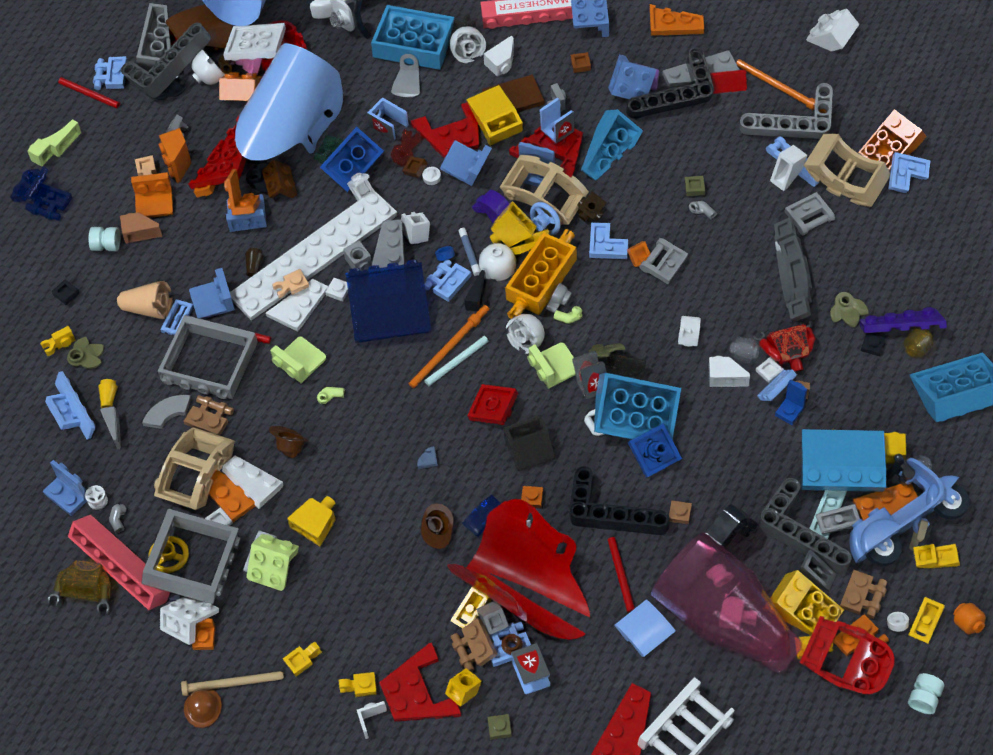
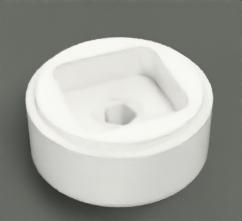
[422,167,441,185]
[887,612,909,632]

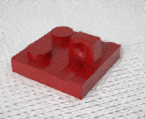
[467,384,518,425]

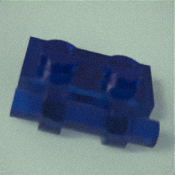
[10,167,49,202]
[25,183,73,221]

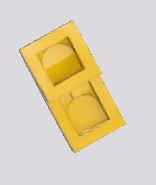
[510,229,549,255]
[913,544,960,568]

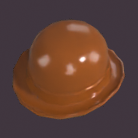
[184,689,222,728]

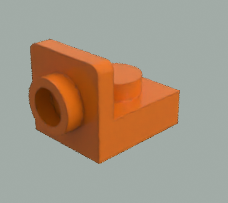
[192,618,216,650]

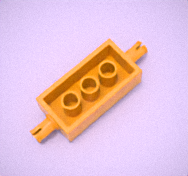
[505,229,577,319]

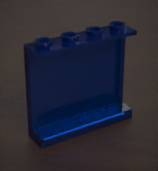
[345,260,432,343]

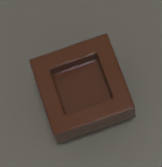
[402,156,428,178]

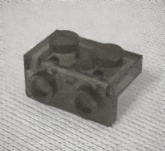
[605,354,646,380]

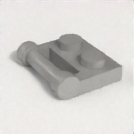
[785,192,835,236]
[639,238,688,284]

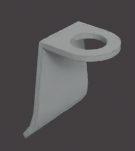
[391,54,420,97]

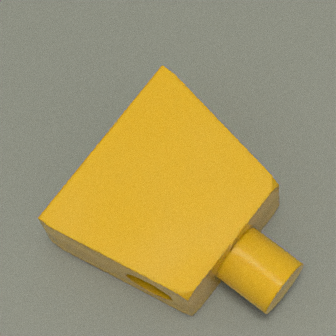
[490,201,537,247]
[287,496,336,546]

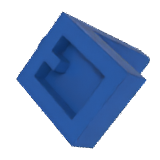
[775,380,807,425]

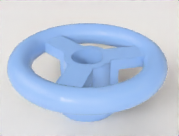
[530,202,561,236]

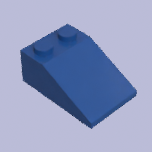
[320,126,384,192]

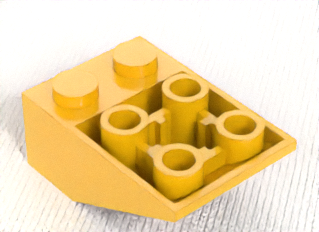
[466,85,523,146]
[765,570,844,636]

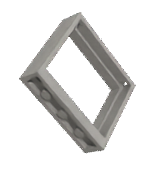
[158,315,258,399]
[141,509,241,604]

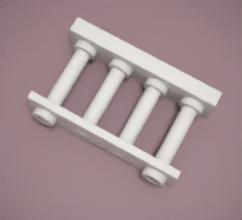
[637,677,735,755]

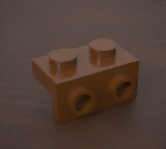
[262,160,297,199]

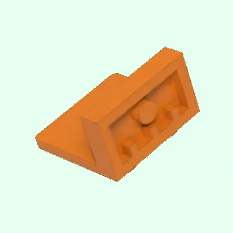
[224,169,261,215]
[131,172,173,218]

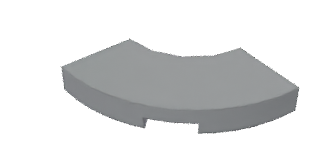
[142,395,191,429]

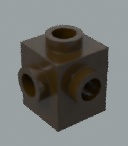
[577,191,607,223]

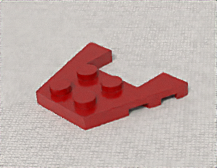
[410,102,479,159]
[509,126,583,177]
[379,642,461,722]

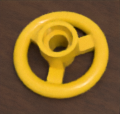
[148,536,189,573]

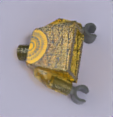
[48,557,111,615]

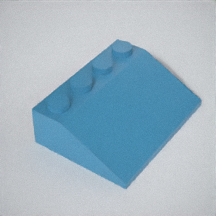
[371,5,454,70]
[910,352,993,422]
[594,373,681,443]
[801,429,886,492]

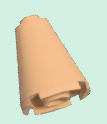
[117,281,173,319]

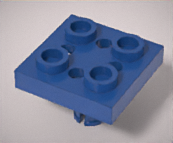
[628,423,682,478]

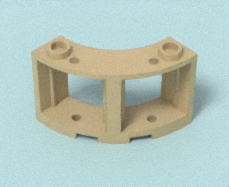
[804,134,890,207]
[500,155,589,225]
[154,427,235,510]

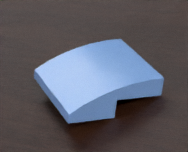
[614,599,676,657]

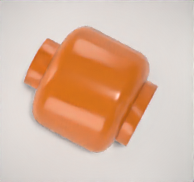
[954,603,986,634]

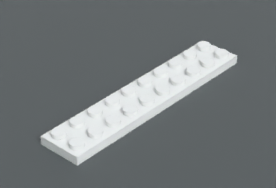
[230,190,397,321]

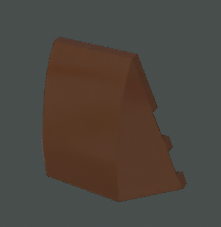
[165,5,232,50]

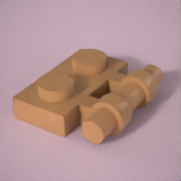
[184,395,234,436]
[840,570,887,619]
[451,618,498,672]

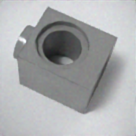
[343,241,372,274]
[476,601,509,635]

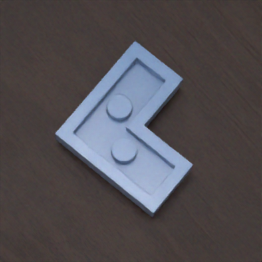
[889,152,930,193]
[589,223,628,259]

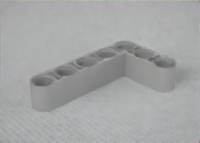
[740,83,833,139]

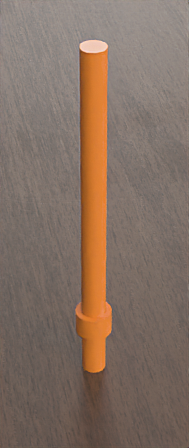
[736,59,827,113]
[408,305,489,388]

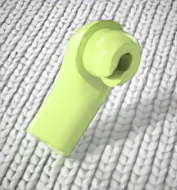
[554,306,582,324]
[317,387,345,404]

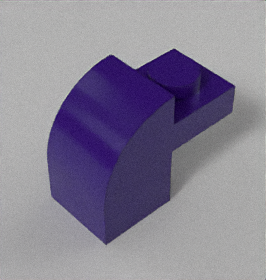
[472,190,510,223]

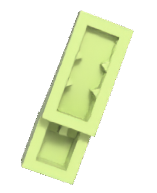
[27,119,81,167]

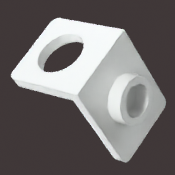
[357,701,387,739]

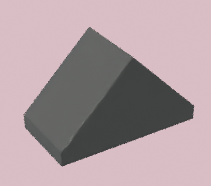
[800,550,837,591]

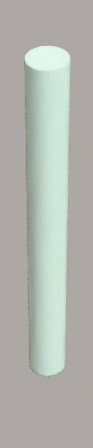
[424,336,489,386]

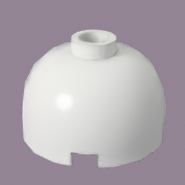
[450,26,486,63]
[192,50,225,85]
[479,243,516,281]
[506,314,545,354]

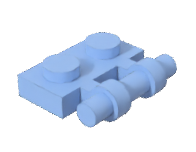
[93,56,127,90]
[423,260,471,302]
[488,622,531,667]

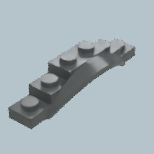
[774,217,813,322]

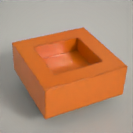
[194,185,216,197]
[627,241,651,267]
[521,486,543,508]

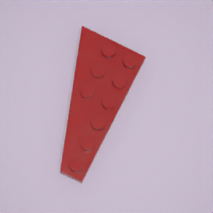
[188,116,247,189]
[591,683,651,755]

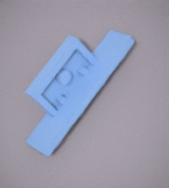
[45,371,95,440]

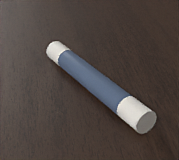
[458,228,481,276]

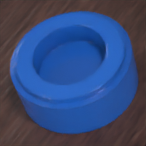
[435,246,455,261]

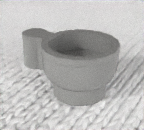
[546,283,572,313]

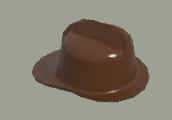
[269,426,308,458]
[421,503,453,549]

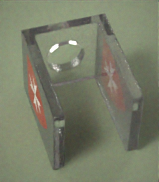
[572,351,607,399]

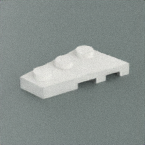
[266,279,328,331]
[222,455,283,509]

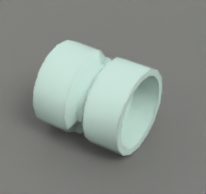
[89,227,120,251]
[908,673,945,714]

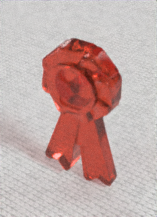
[390,129,424,166]

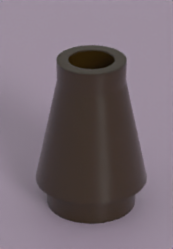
[218,55,236,74]
[245,248,264,277]

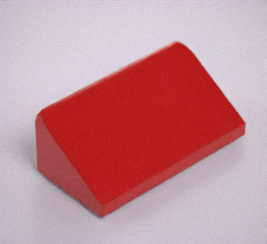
[710,70,747,94]

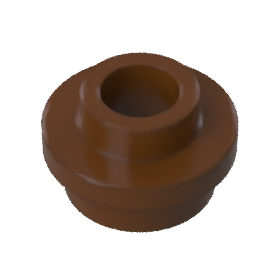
[501,634,523,655]

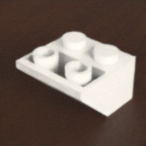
[806,9,859,51]

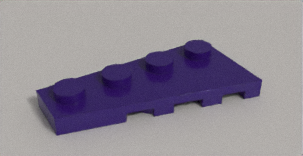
[859,307,947,333]

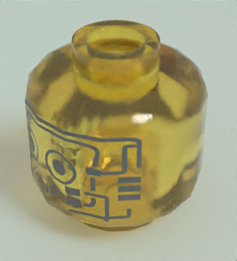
[904,329,933,357]

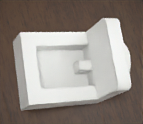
[347,173,374,201]
[678,316,701,347]

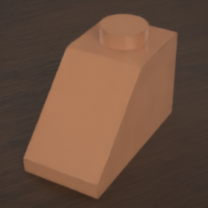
[120,212,162,243]

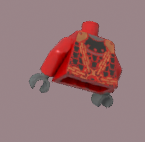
[753,321,815,372]

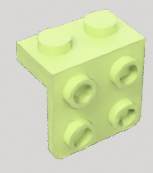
[270,337,326,383]
[527,343,575,389]
[247,534,299,591]

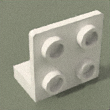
[160,596,219,645]

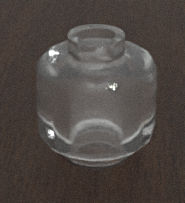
[730,336,760,364]

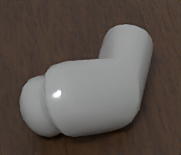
[689,201,717,219]
[109,504,126,534]

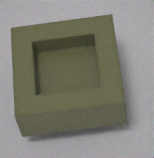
[684,176,705,196]
[487,714,512,740]

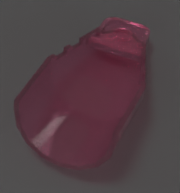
[651,532,802,672]

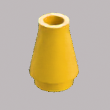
[98,379,118,408]

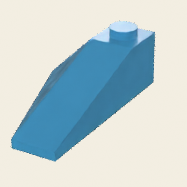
[581,109,643,181]

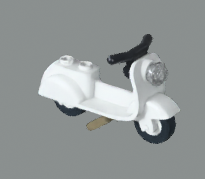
[306,0,371,38]

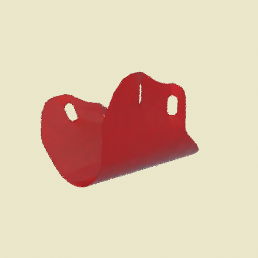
[447,499,590,640]

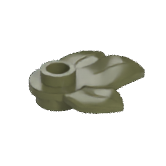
[830,292,868,328]
[67,337,104,369]
[589,343,625,359]

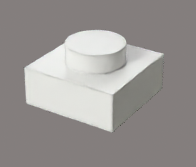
[325,278,351,301]

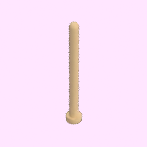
[181,671,284,696]

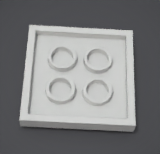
[224,23,286,61]

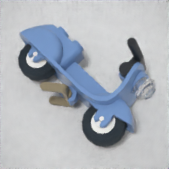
[850,454,969,566]

